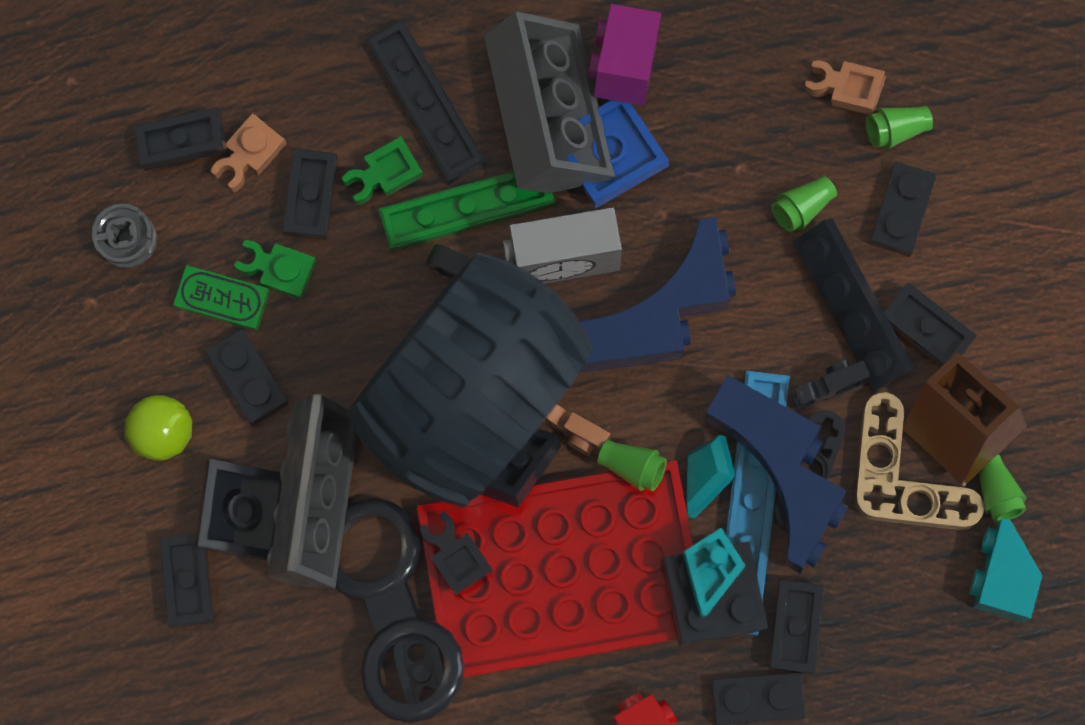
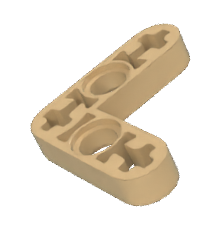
[855,392,984,530]

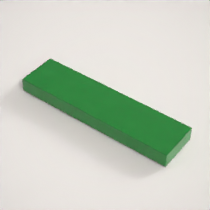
[379,171,555,252]

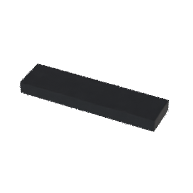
[366,19,486,185]

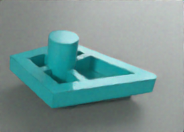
[686,435,735,519]
[683,528,746,617]

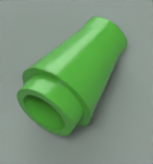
[866,105,933,150]
[771,175,837,232]
[598,440,667,491]
[979,454,1027,523]

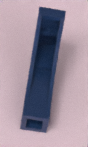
[579,217,736,373]
[705,375,849,574]

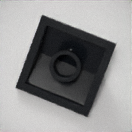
[195,459,282,560]

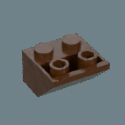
[903,352,1027,487]

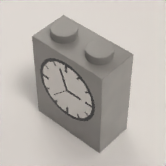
[503,207,622,284]

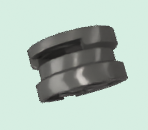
[92,204,157,268]

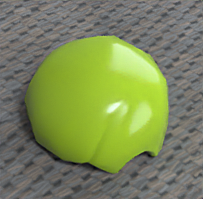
[124,395,192,461]

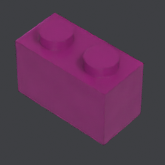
[588,4,661,106]

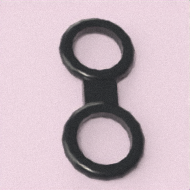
[335,498,465,723]

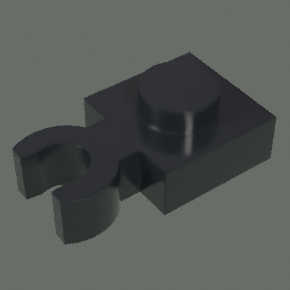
[791,359,870,410]
[420,512,493,596]

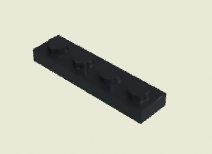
[792,218,915,392]

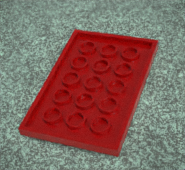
[417,460,693,679]

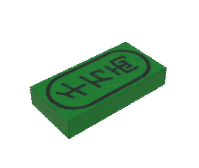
[173,265,270,332]

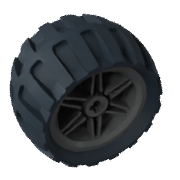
[346,252,593,507]

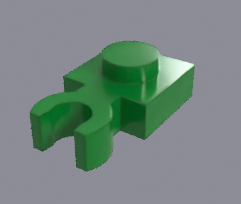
[342,137,423,205]
[234,240,317,300]

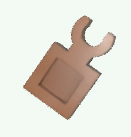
[805,61,886,115]
[211,113,286,193]
[543,405,611,456]

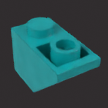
[969,518,1042,623]

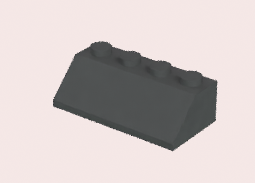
[484,11,615,193]
[267,394,358,588]

